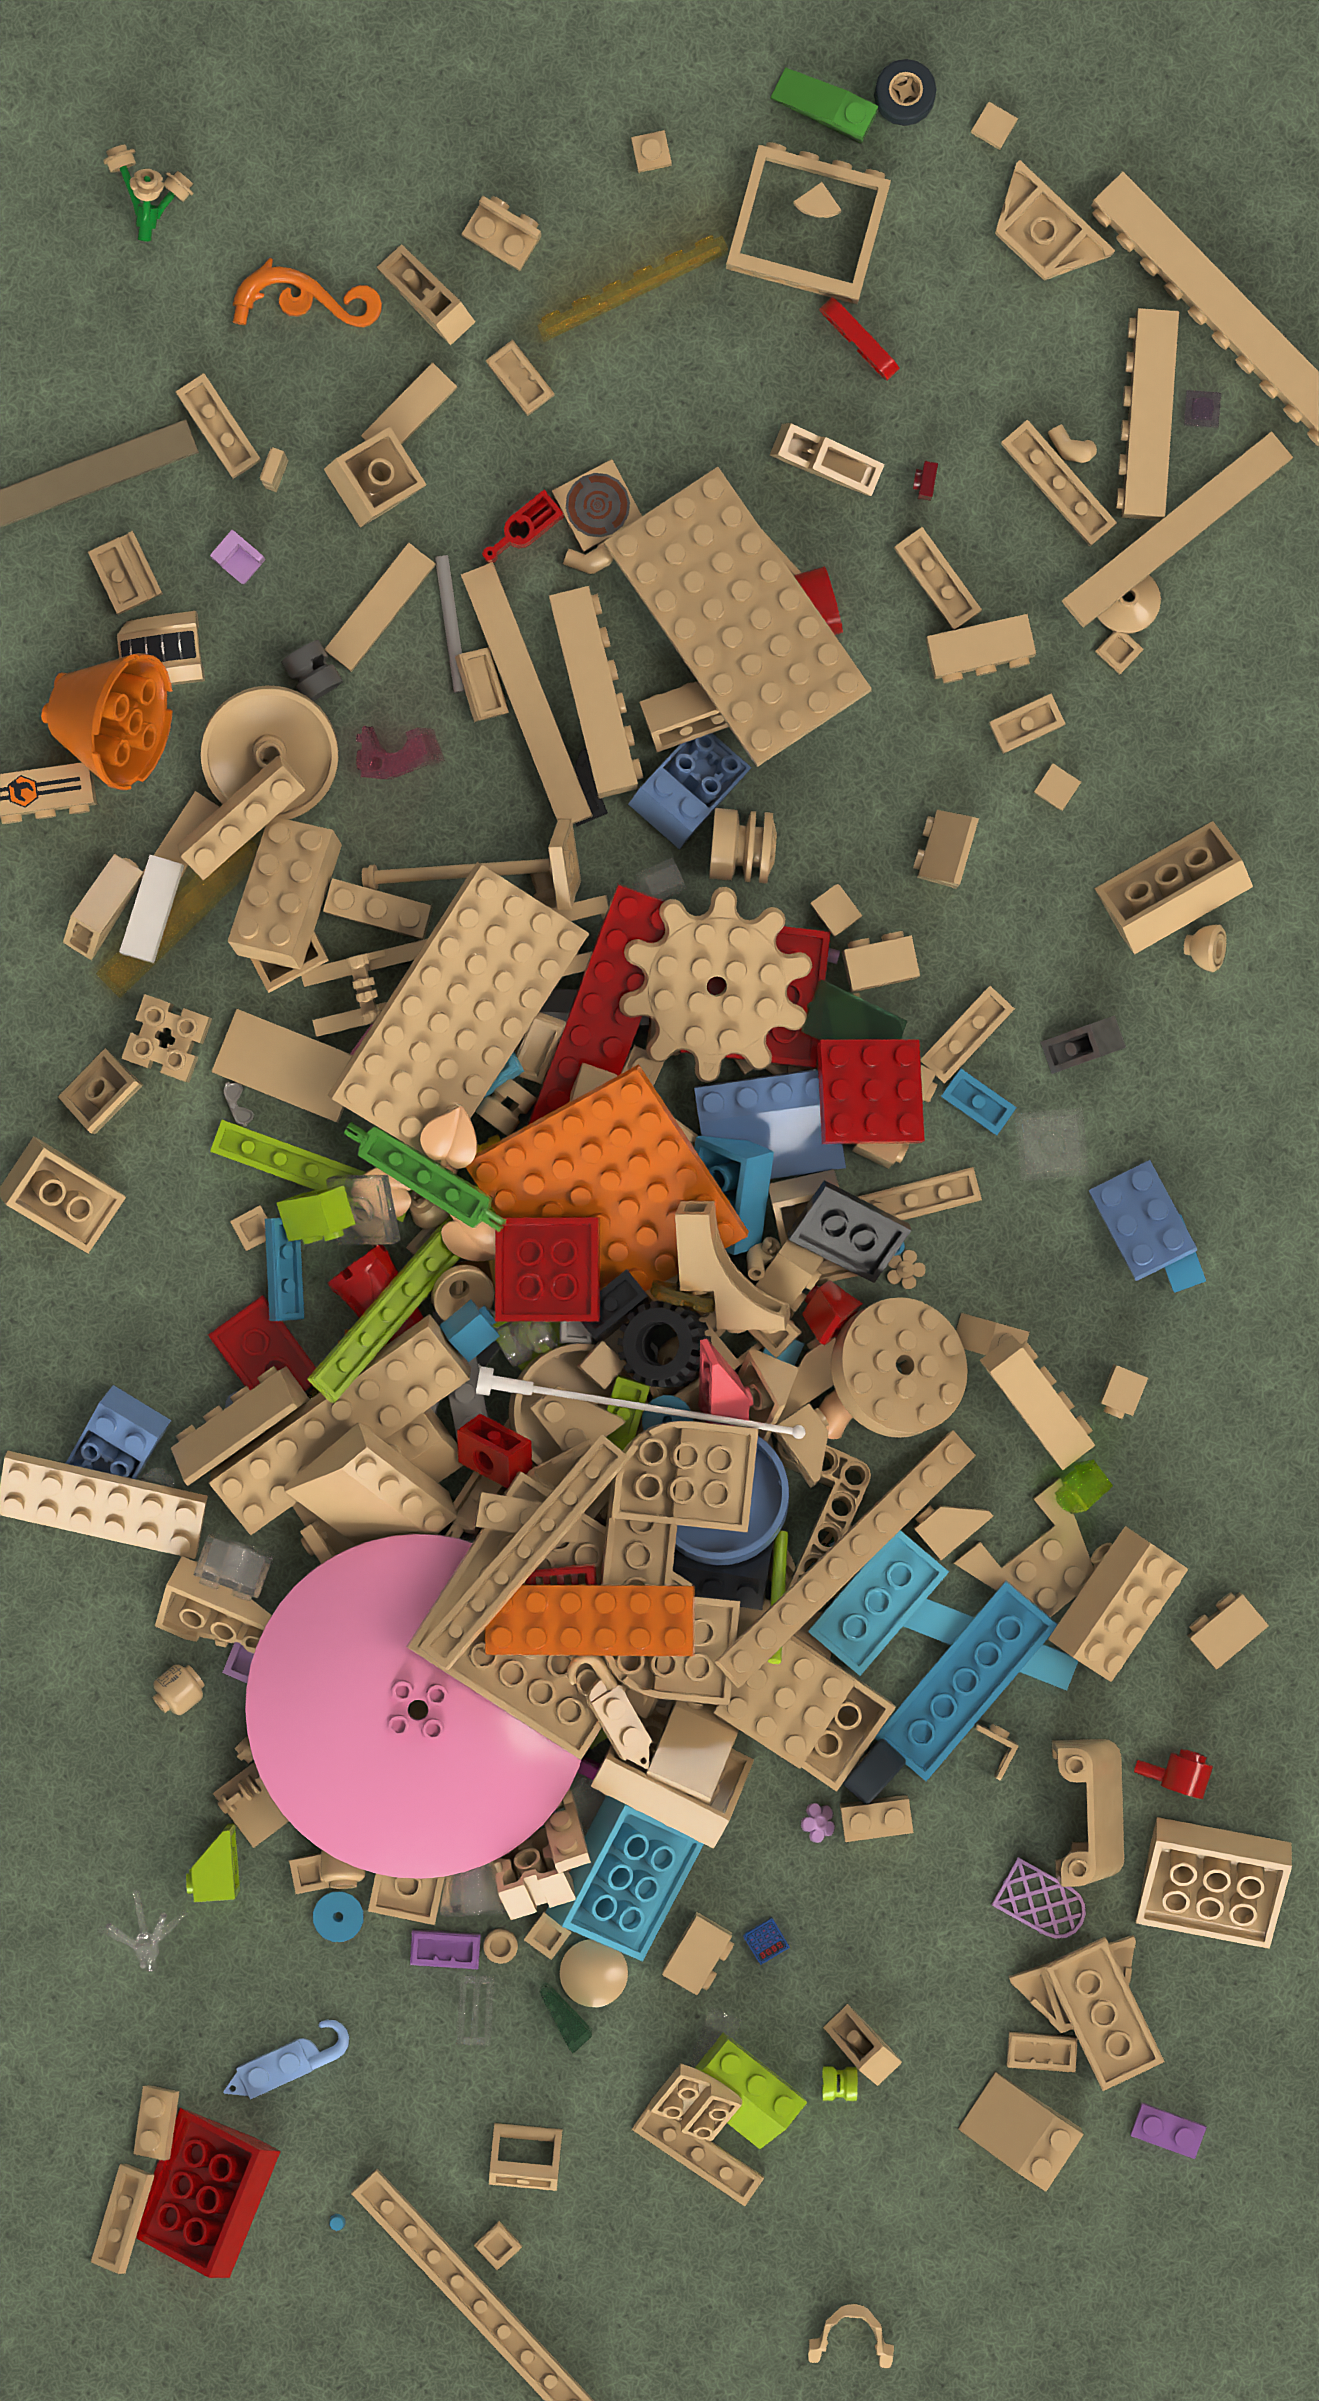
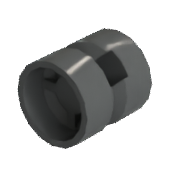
[281,640,344,701]

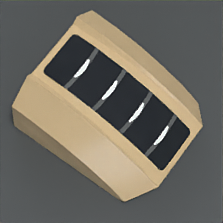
[117,611,205,685]

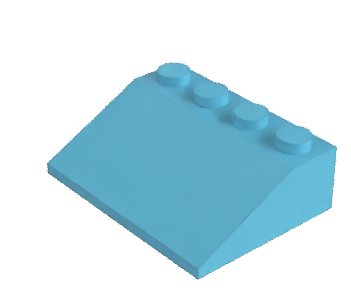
[545,1795,704,1961]

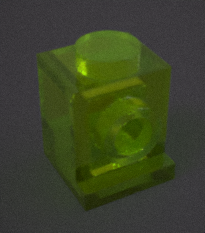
[1055,1459,1113,1514]

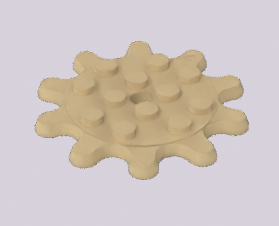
[619,887,812,1083]

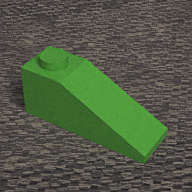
[770,67,878,144]

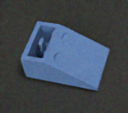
[628,733,751,849]
[65,1385,171,1479]

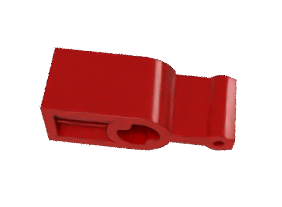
[482,490,564,564]

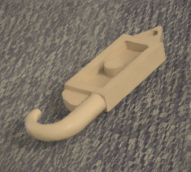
[567,1655,653,1769]

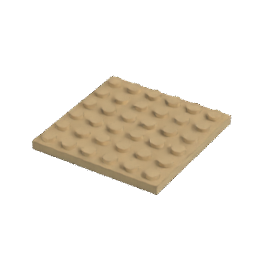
[406,1471,693,1760]

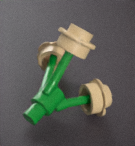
[103,144,193,241]

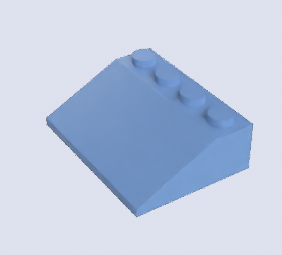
[694,1068,846,1179]

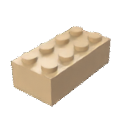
[228,817,342,970]
[1048,1526,1188,1682]

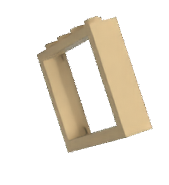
[726,142,891,305]

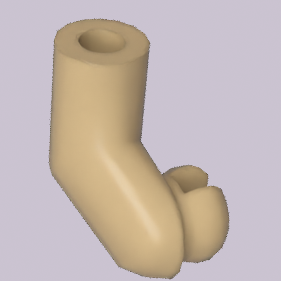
[1048,424,1097,463]
[563,542,613,574]
[746,1237,781,1281]

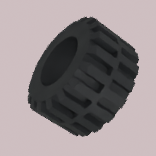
[617,1301,712,1388]

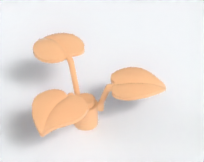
[353,1106,495,1261]

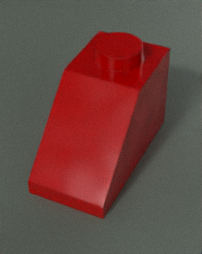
[802,1280,863,1346]

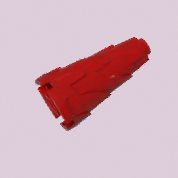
[327,1242,424,1344]

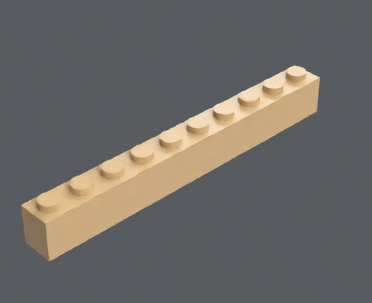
[1091,172,1319,447]

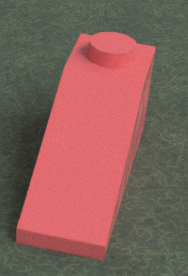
[698,1339,753,1426]

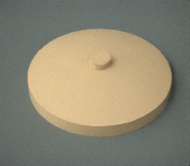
[201,686,338,820]

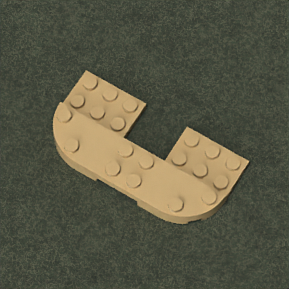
[600,1421,759,1706]

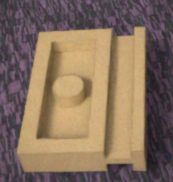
[88,531,163,615]

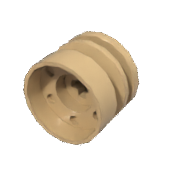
[709,808,777,883]

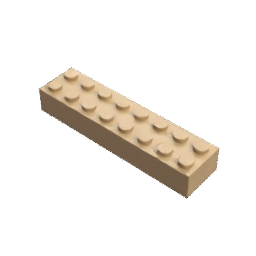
[209,1314,471,1535]

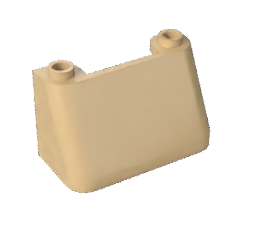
[1052,1739,1124,1887]

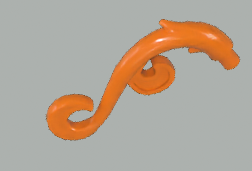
[233,258,382,328]

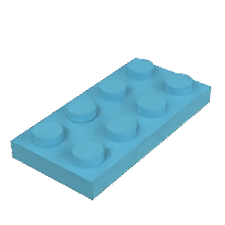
[808,1530,949,1676]

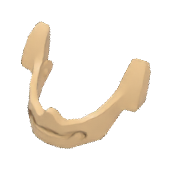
[808,2304,894,2368]

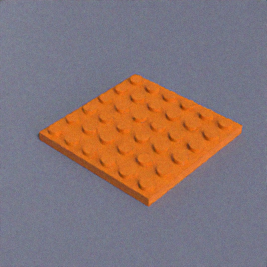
[465,1064,749,1291]

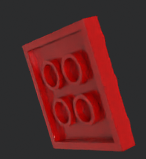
[817,1039,925,1144]
[495,1217,600,1322]

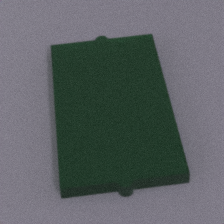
[801,979,907,1040]

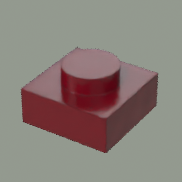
[913,461,938,501]

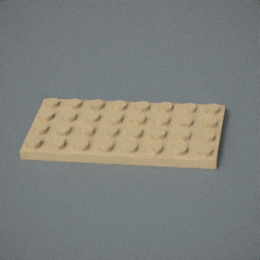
[604,467,871,767]
[328,862,589,1164]

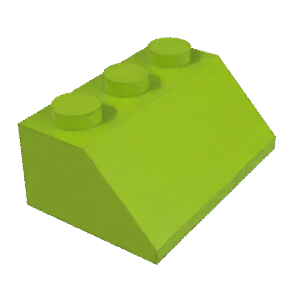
[695,2032,807,2149]

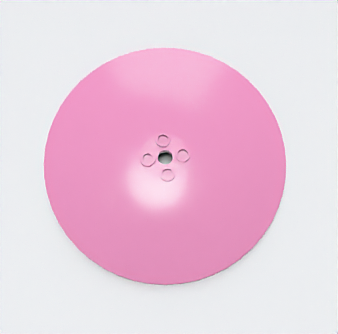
[245,1534,582,1879]

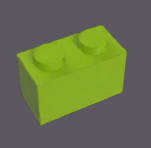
[276,1185,356,1244]

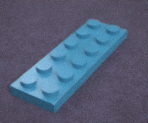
[875,1580,1058,1781]

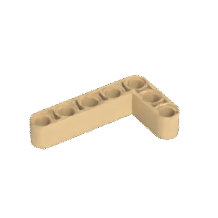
[774,1442,871,1592]

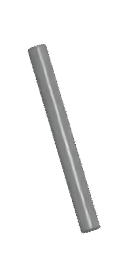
[435,555,465,693]

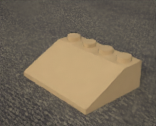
[283,1422,458,1545]
[790,1634,896,1792]
[591,1711,754,1849]
[1135,1817,1292,1949]

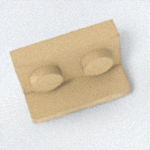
[462,196,541,271]

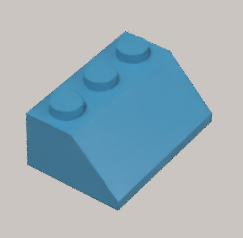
[694,1136,774,1255]

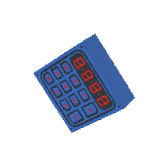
[743,1917,790,1965]

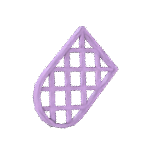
[991,1857,1086,1939]

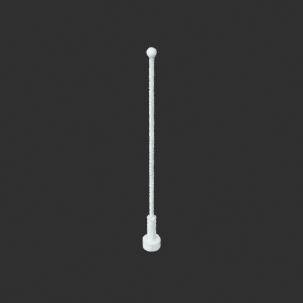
[476,1366,805,1439]

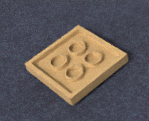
[713,1639,856,1769]

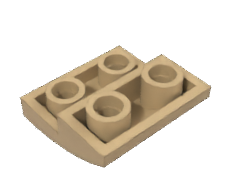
[650,2063,742,2142]

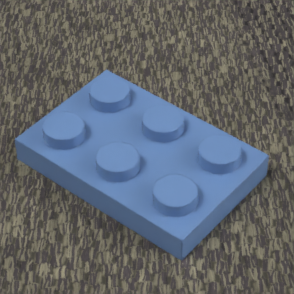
[1089,1160,1197,1281]

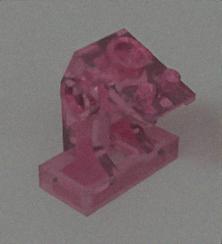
[356,726,445,780]

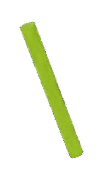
[768,1531,788,1664]

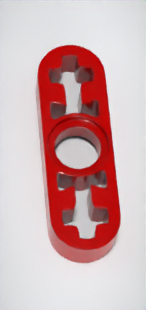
[819,297,900,381]

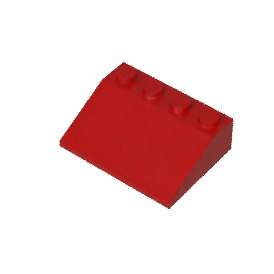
[136,2108,281,2278]

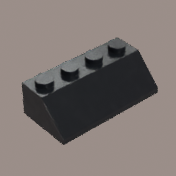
[673,1540,774,1610]

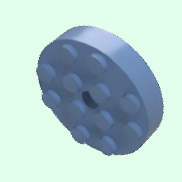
[675,1436,789,1565]

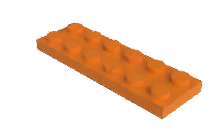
[485,1585,695,1656]

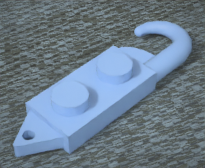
[224,2019,349,2100]

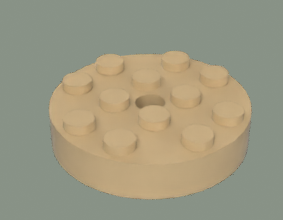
[831,1297,968,1438]
[509,1343,648,1467]

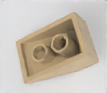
[0,1137,126,1254]
[769,1169,858,1288]
[646,1700,739,1803]
[958,2072,1084,2191]

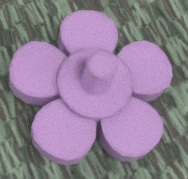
[801,1803,835,1843]

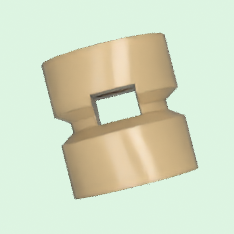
[475,1078,537,1136]

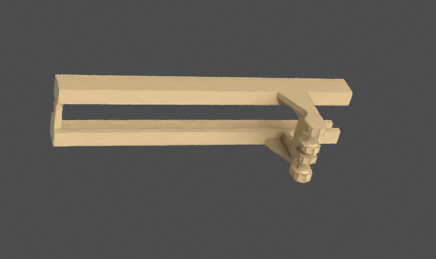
[301,895,609,1037]

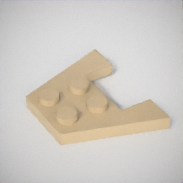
[953,1477,1095,1617]

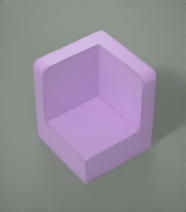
[210,530,266,584]

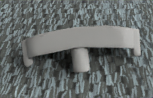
[223,1082,254,1127]

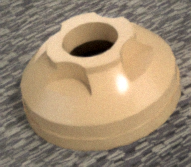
[432,1265,494,1321]

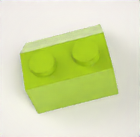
[186,1823,240,1902]

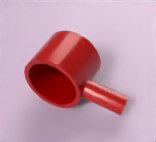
[1134,1749,1213,1799]

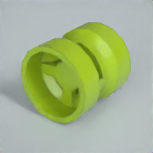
[822,2066,858,2101]

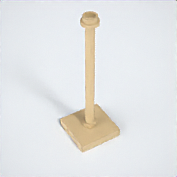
[362,819,581,910]

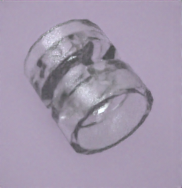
[496,1322,559,1367]

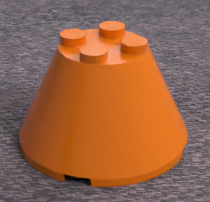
[41,653,173,790]

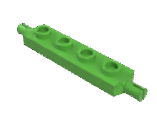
[344,1122,506,1232]

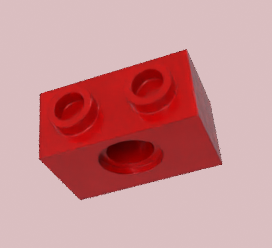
[457,1414,532,1489]

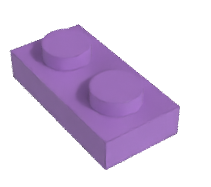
[1130,2102,1207,2159]

